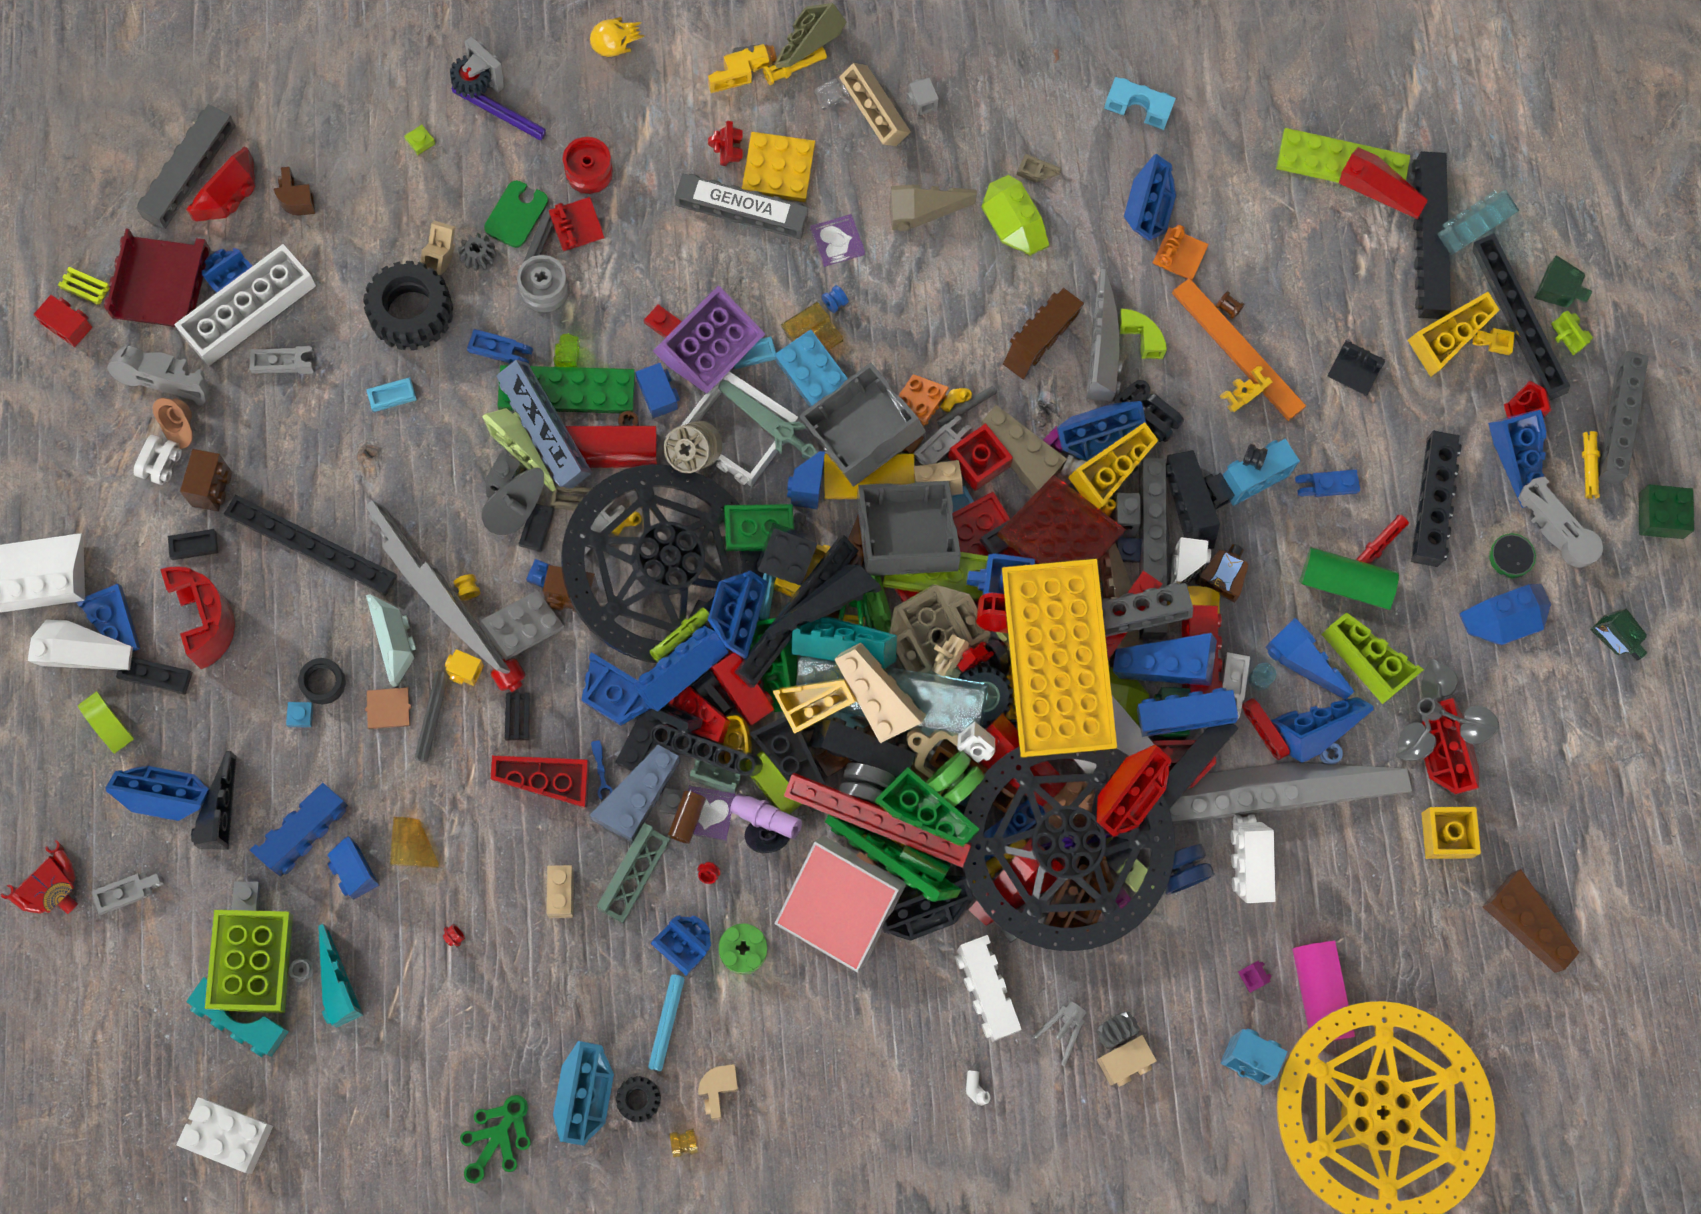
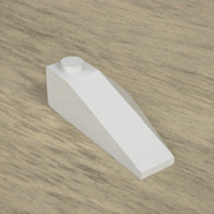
[28,620,133,670]

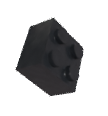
[757,522,817,586]

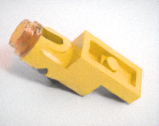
[708,44,777,93]

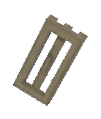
[550,484,592,511]

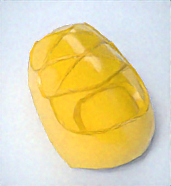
[723,715,752,764]

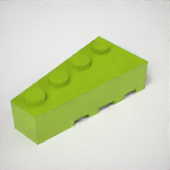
[1321,612,1424,704]

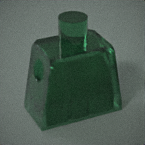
[1534,255,1592,308]

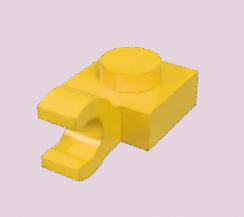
[1472,328,1514,355]

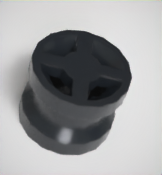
[1242,443,1268,471]

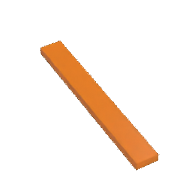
[1172,278,1306,421]

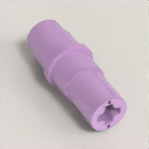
[730,793,802,839]

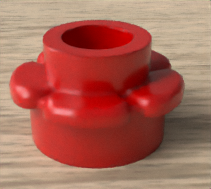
[697,862,721,884]
[443,924,465,947]

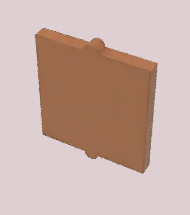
[365,687,412,729]

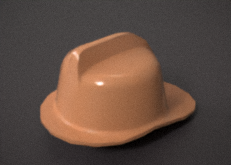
[153,398,193,449]

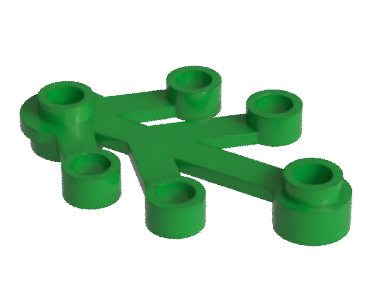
[460,1095,531,1184]

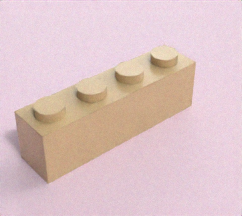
[839,63,911,146]

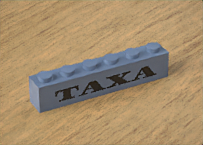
[496,360,592,489]

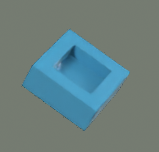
[286,702,313,727]

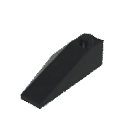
[191,751,237,850]

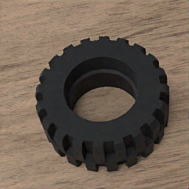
[363,260,453,351]

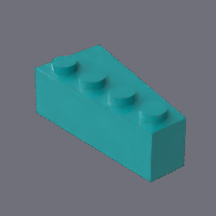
[792,616,897,669]

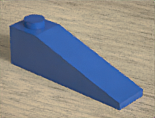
[1265,618,1354,700]

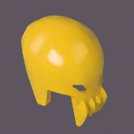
[590,17,645,57]

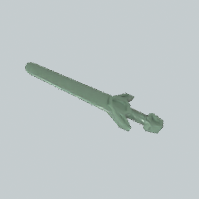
[719,381,818,460]

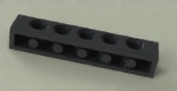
[1411,430,1462,567]

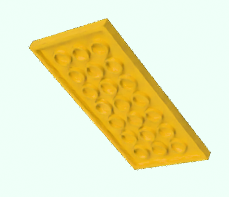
[1002,559,1117,758]

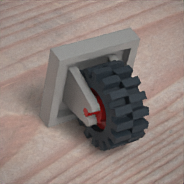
[450,37,504,98]

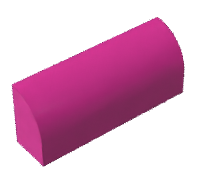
[1292,940,1355,1045]

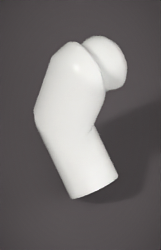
[966,1071,991,1106]

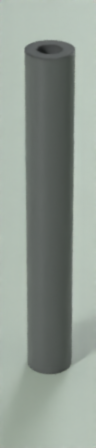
[937,386,996,427]

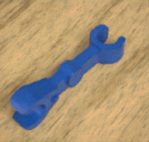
[591,740,613,800]

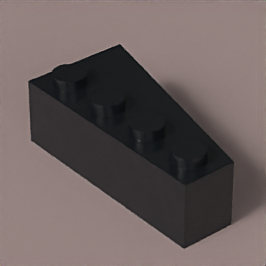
[1166,450,1220,549]
[749,716,826,812]
[808,717,916,778]

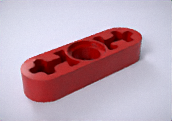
[1242,698,1290,760]

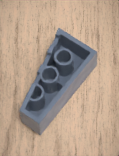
[590,745,680,843]

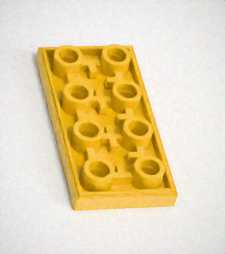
[824,454,915,499]

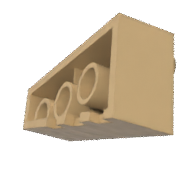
[835,643,927,743]

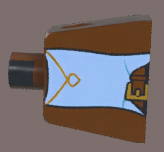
[1196,544,1248,603]

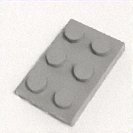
[479,590,564,660]

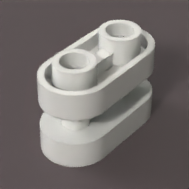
[134,434,182,485]

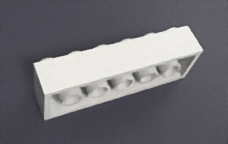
[174,244,316,367]

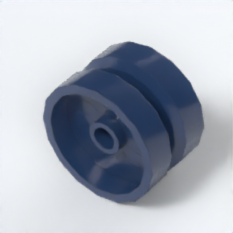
[1163,844,1215,895]

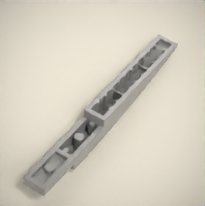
[365,500,510,674]

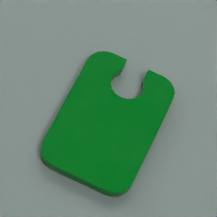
[484,180,548,248]

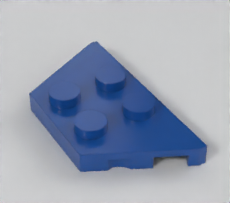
[581,652,651,726]

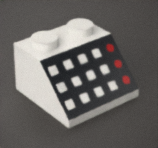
[1170,537,1211,584]

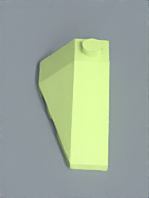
[482,408,556,492]

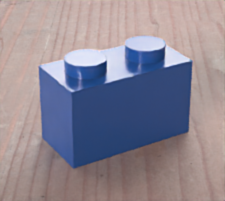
[635,362,680,419]

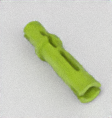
[650,607,709,662]

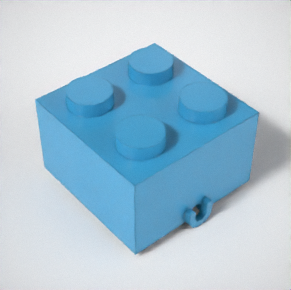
[1220,1029,1288,1086]

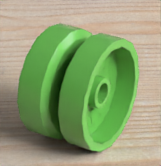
[926,750,986,807]

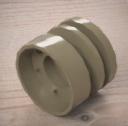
[664,421,722,473]

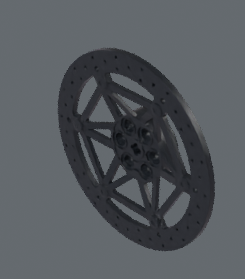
[561,464,764,663]
[963,747,1175,951]

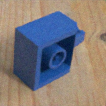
[966,554,1035,595]

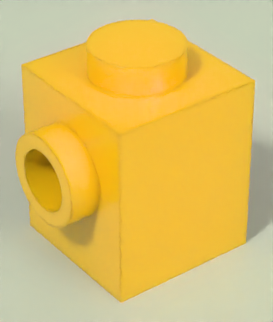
[445,649,484,686]

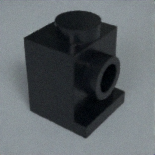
[1204,473,1235,510]

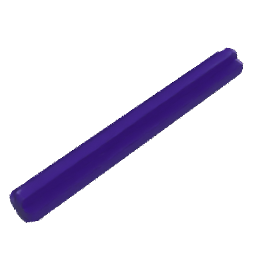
[451,87,546,140]

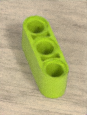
[745,751,802,815]

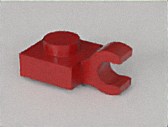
[957,642,994,672]

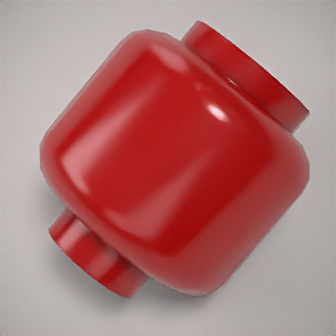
[490,658,526,692]

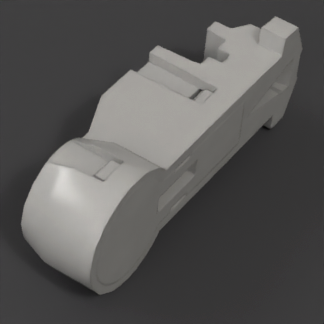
[107,346,209,406]
[1518,477,1603,568]

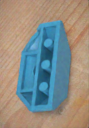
[553,1041,614,1146]

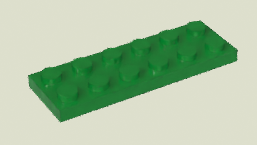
[497,365,635,414]
[825,814,961,902]

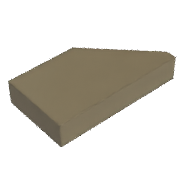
[1016,154,1062,183]

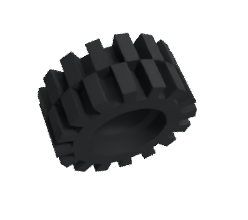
[616,1076,661,1122]

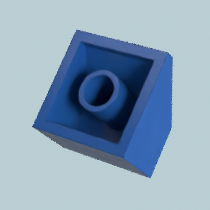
[787,451,825,509]
[327,836,380,900]

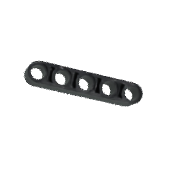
[651,724,763,776]

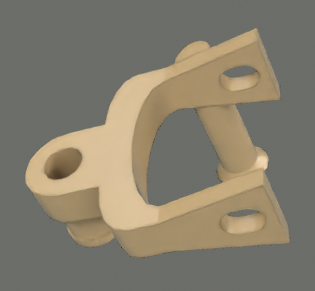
[907,721,959,778]

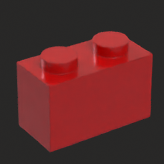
[33,295,92,347]

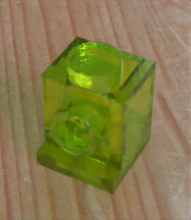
[553,334,580,367]

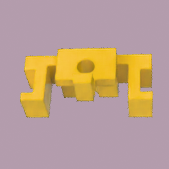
[1219,366,1273,412]

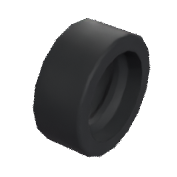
[298,658,346,705]

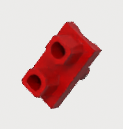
[708,121,743,166]

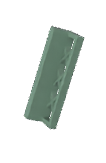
[597,823,670,923]

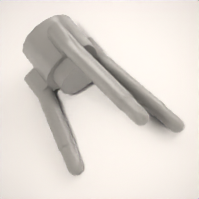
[1034,1002,1086,1066]

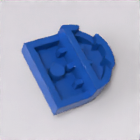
[201,248,252,293]
[651,915,711,976]

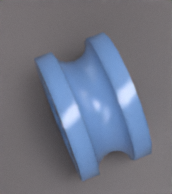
[1320,743,1343,765]

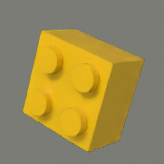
[1421,807,1481,859]

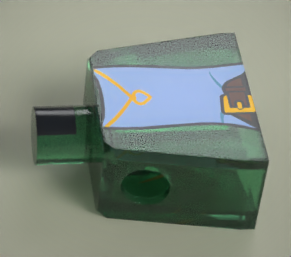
[1590,608,1647,661]

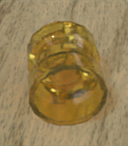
[669,1128,698,1158]

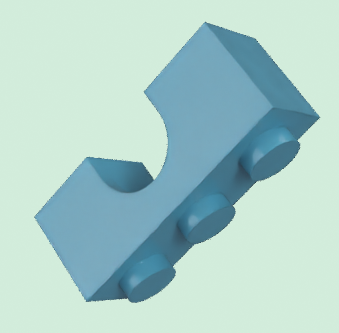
[1104,77,1176,130]

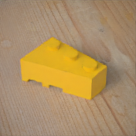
[773,679,857,733]

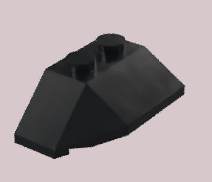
[882,876,973,941]

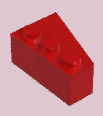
[708,651,775,725]

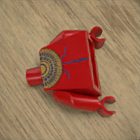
[1,840,78,914]

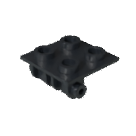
[1327,340,1385,396]

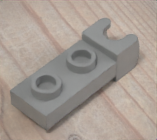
[250,346,315,374]

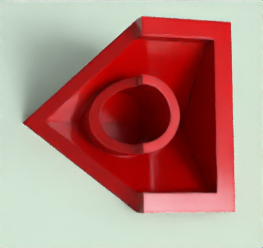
[1504,381,1552,418]

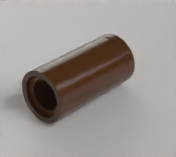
[667,791,706,844]

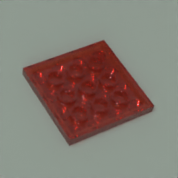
[997,475,1125,564]

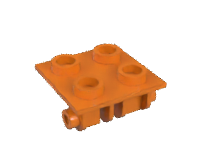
[1152,225,1209,280]
[899,374,949,427]

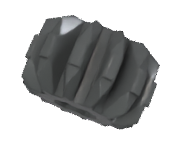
[458,233,496,272]
[1097,1011,1140,1049]

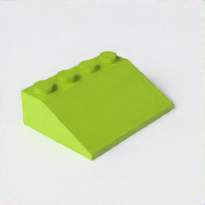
[205,910,293,1013]

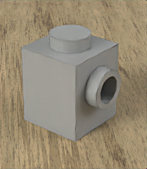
[906,78,939,116]

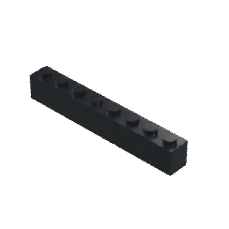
[1412,151,1451,319]
[1472,233,1570,401]

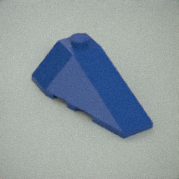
[1488,410,1546,508]
[1270,697,1374,763]

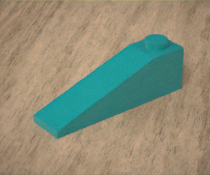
[318,924,364,1028]

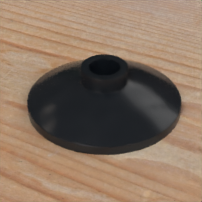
[744,823,791,853]

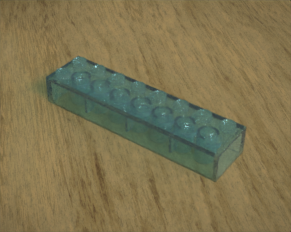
[796,656,989,733]

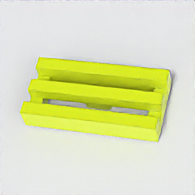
[58,267,110,305]

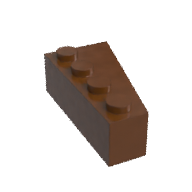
[1003,288,1084,380]
[1482,869,1580,973]

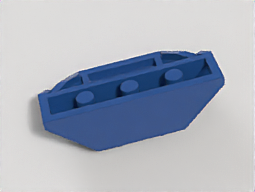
[1124,154,1176,241]
[1057,401,1146,462]
[708,571,768,659]
[1459,584,1551,645]
[106,766,209,821]

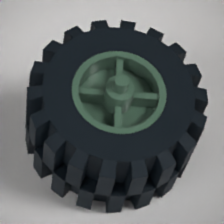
[951,663,1013,725]

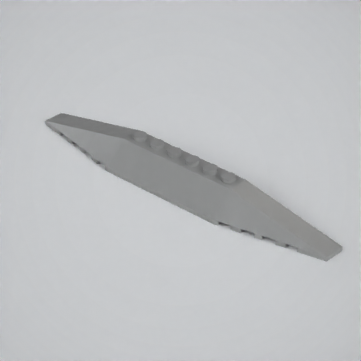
[1045,762,1412,843]

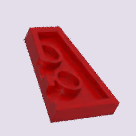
[669,686,731,743]

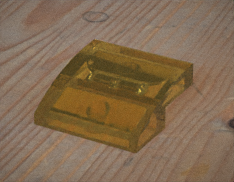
[781,302,843,351]

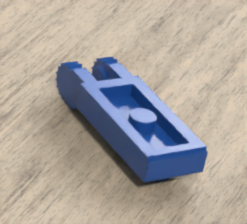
[467,329,533,364]
[1295,469,1360,497]

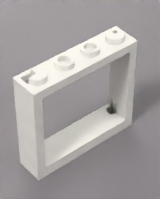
[681,372,798,487]

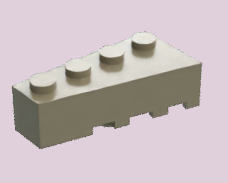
[981,405,1067,500]

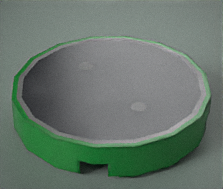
[1489,533,1536,578]

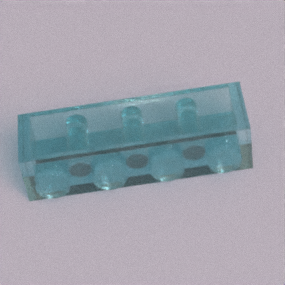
[1437,189,1520,255]

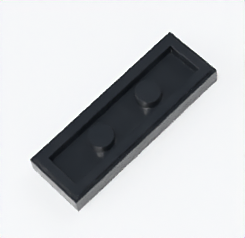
[116,657,193,695]

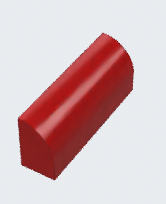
[565,426,657,468]

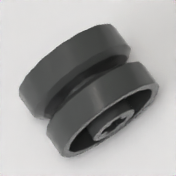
[839,763,896,808]

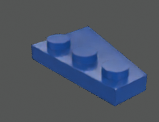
[76,584,141,652]

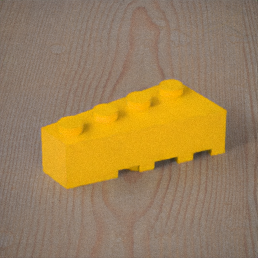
[1407,292,1500,377]
[1068,422,1158,513]

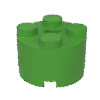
[719,924,767,975]

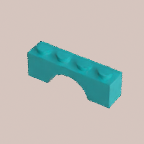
[186,977,289,1057]

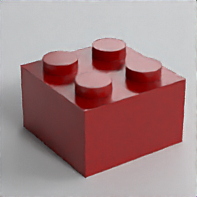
[948,423,1013,491]

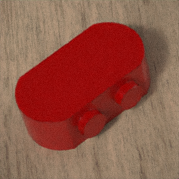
[976,593,1008,633]

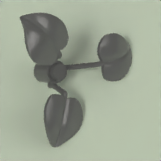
[1396,659,1499,761]

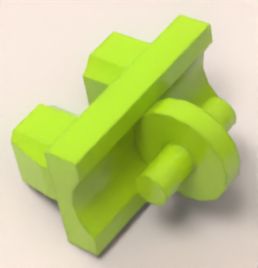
[1551,311,1593,355]

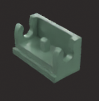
[690,759,742,795]

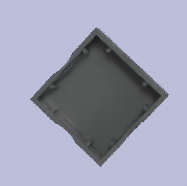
[799,362,926,487]
[857,481,961,576]

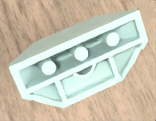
[366,594,416,687]

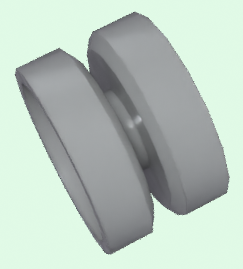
[517,255,569,313]

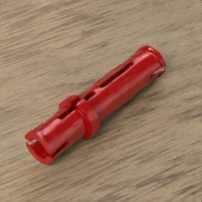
[1355,514,1409,564]

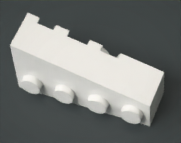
[955,935,1022,1042]

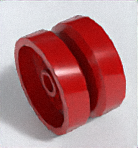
[563,137,613,194]

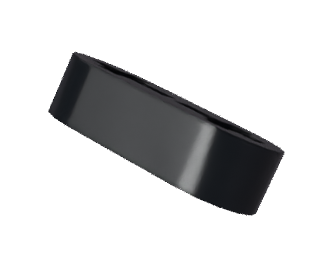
[1114,380,1151,403]

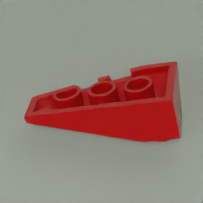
[1339,147,1428,219]
[969,838,1063,926]

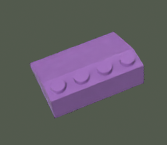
[653,285,765,394]

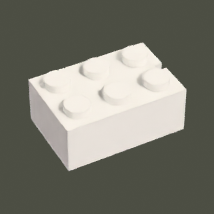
[1230,822,1275,903]
[176,1097,273,1174]

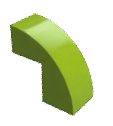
[1118,309,1167,359]
[77,691,134,754]

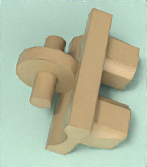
[931,634,970,680]

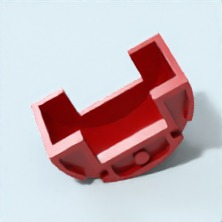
[160,566,235,669]

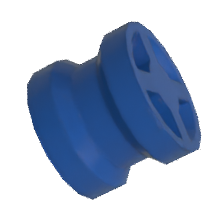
[821,285,849,313]

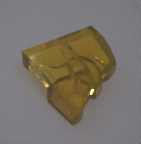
[390,817,439,868]

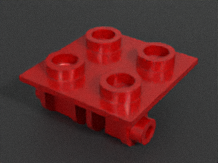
[548,197,605,252]

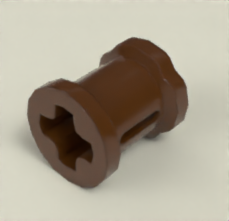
[1216,291,1245,320]

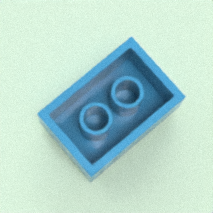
[774,329,848,407]
[1223,439,1300,506]

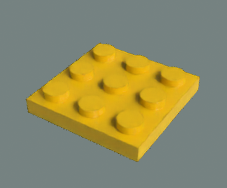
[742,132,815,202]

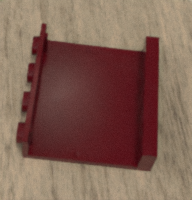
[104,228,210,327]

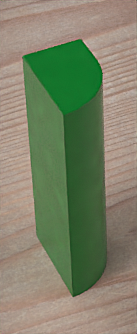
[1299,547,1399,610]

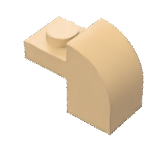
[420,220,455,275]
[698,1064,738,1120]

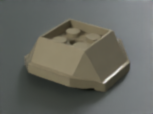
[890,584,991,688]

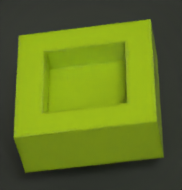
[404,125,435,155]

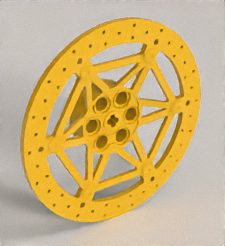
[1276,1001,1495,1214]

